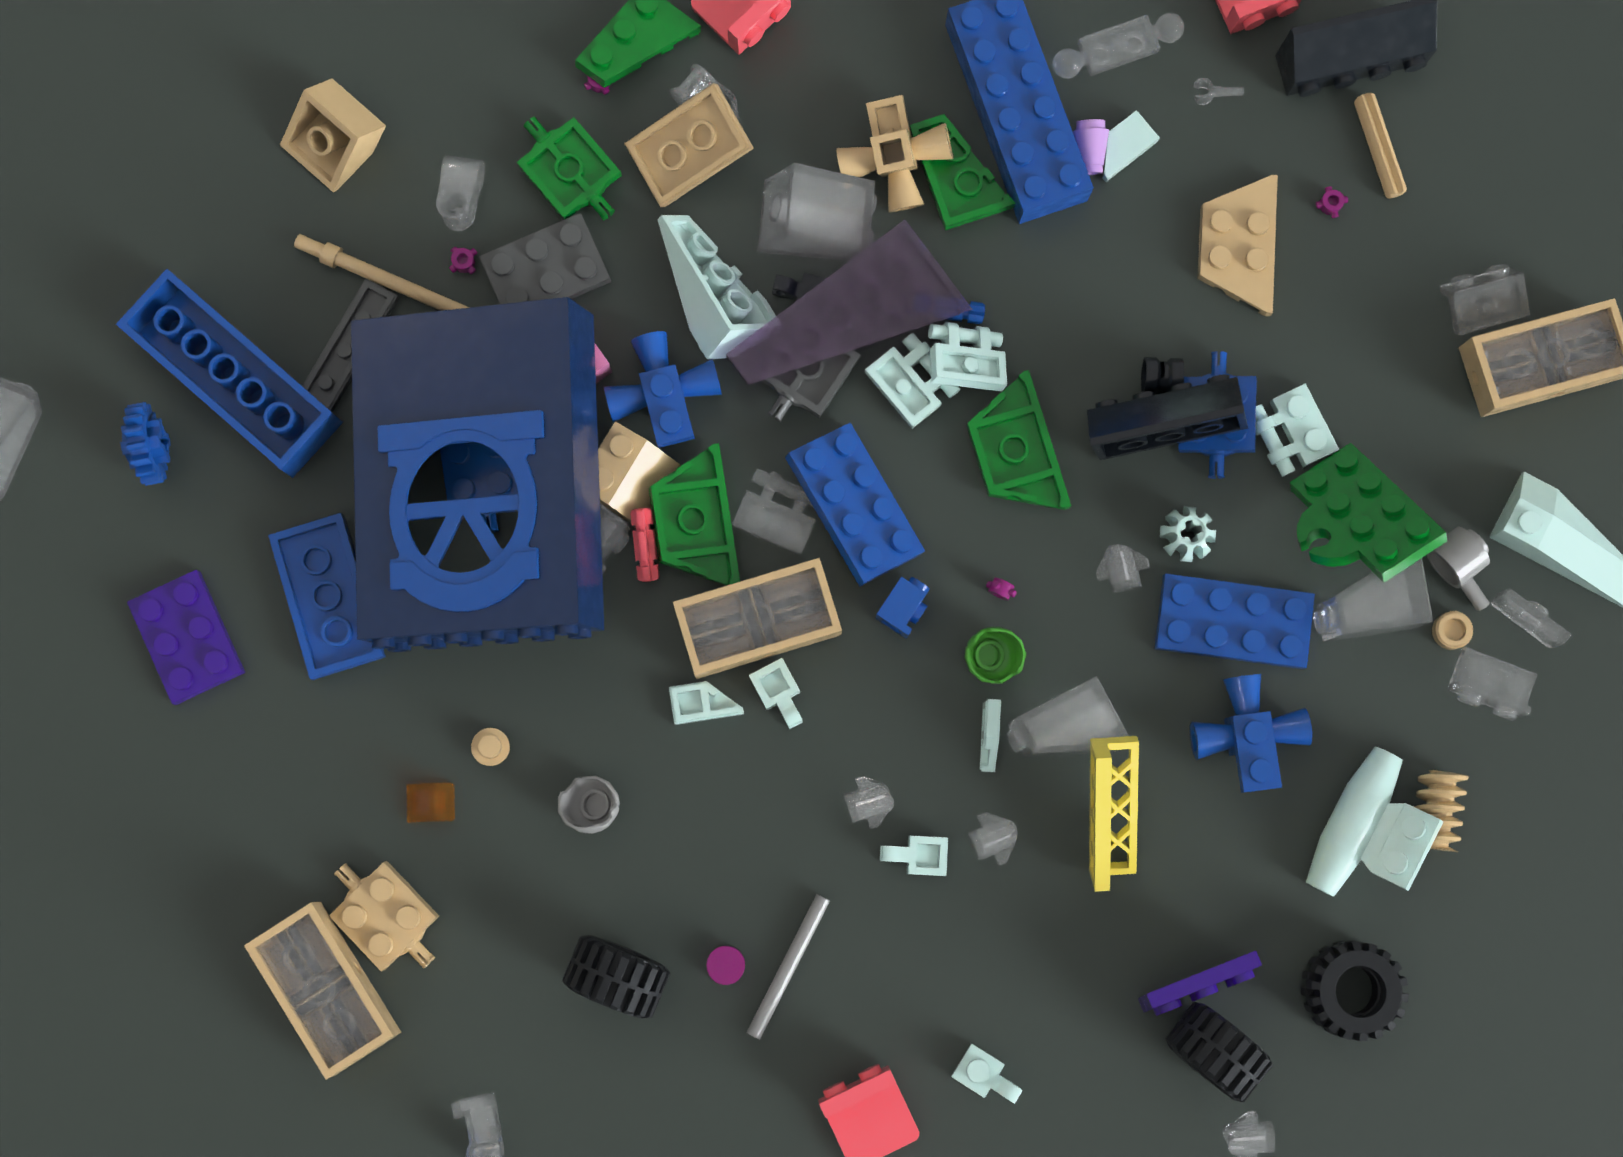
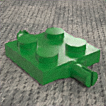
[517,117,622,221]

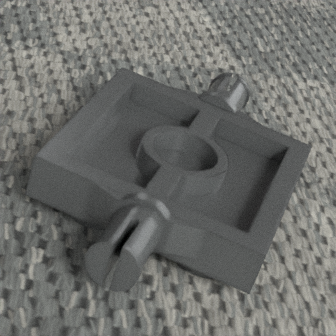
[757,310,861,422]

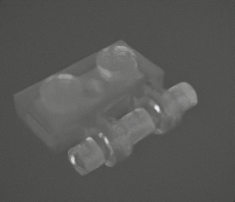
[732,468,816,556]

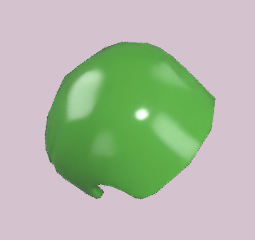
[964,627,1026,684]

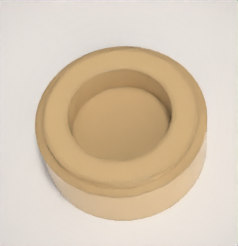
[1432,611,1473,650]

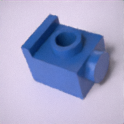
[875,577,930,639]

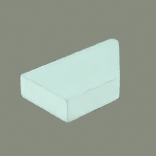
[1102,110,1160,182]
[669,681,744,725]
[980,699,1001,772]

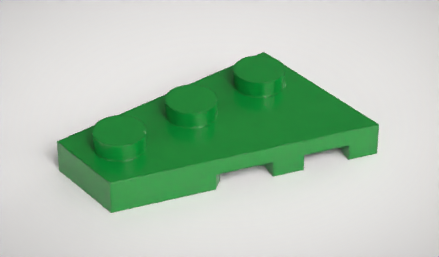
[575,0,701,88]
[909,114,1016,231]

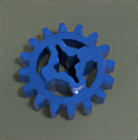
[120,402,171,486]

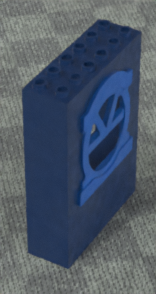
[351,297,604,652]

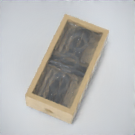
[1459,298,1623,417]
[673,558,842,679]
[244,902,402,1080]

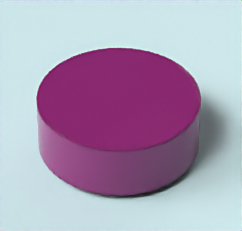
[706,945,745,985]

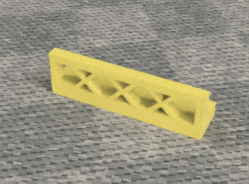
[1089,736,1139,892]

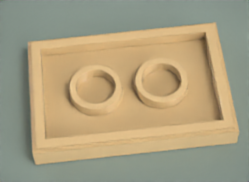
[624,83,754,207]

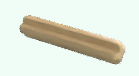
[1354,93,1407,199]

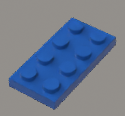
[785,423,925,587]
[268,513,386,680]
[1154,574,1315,669]

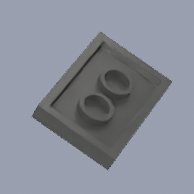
[479,213,611,304]

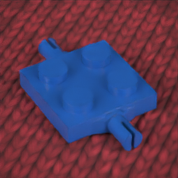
[1178,351,1257,479]
[440,442,518,533]

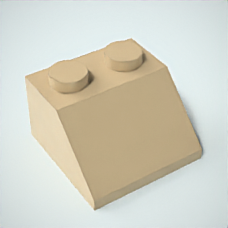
[280,78,386,192]
[598,422,681,523]

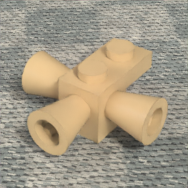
[836,95,953,213]

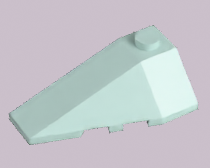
[658,215,783,359]
[1489,472,1623,608]

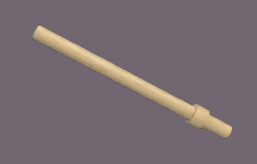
[294,234,470,311]

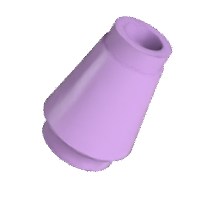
[1073,119,1109,175]

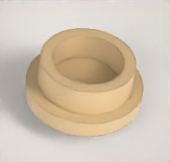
[471,728,510,766]

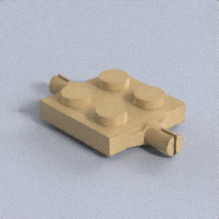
[329,861,439,972]

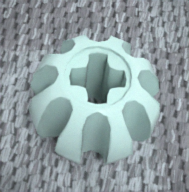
[1160,506,1216,562]

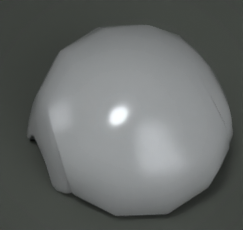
[558,775,620,834]

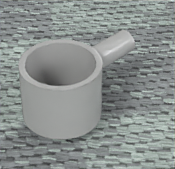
[1427,526,1490,611]

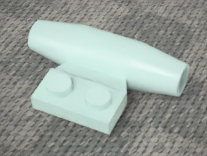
[1306,746,1443,897]

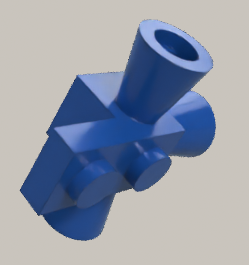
[603,331,722,448]
[1190,674,1312,793]

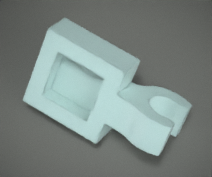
[749,658,803,729]
[880,835,948,876]
[951,1043,1023,1104]

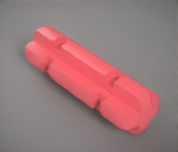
[630,507,660,582]

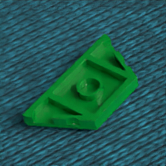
[967,370,1071,510]
[648,443,740,586]

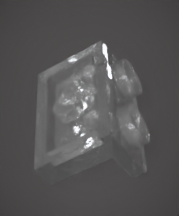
[1440,264,1530,335]
[1447,647,1538,721]

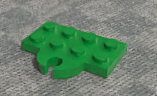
[1290,443,1447,583]

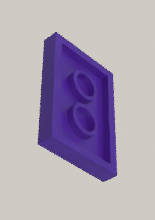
[127,570,245,705]
[1138,950,1262,1016]

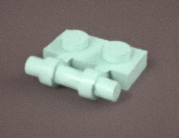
[928,322,1007,392]
[865,333,961,429]
[1256,383,1339,477]

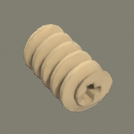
[1414,770,1469,852]

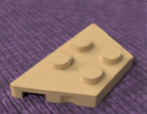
[1198,175,1278,317]

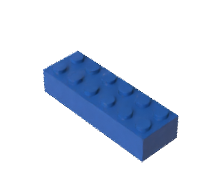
[945,0,1094,224]
[116,269,343,478]

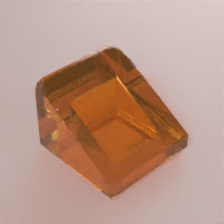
[407,783,455,823]

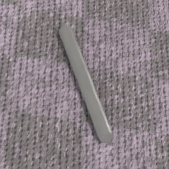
[746,894,830,1040]

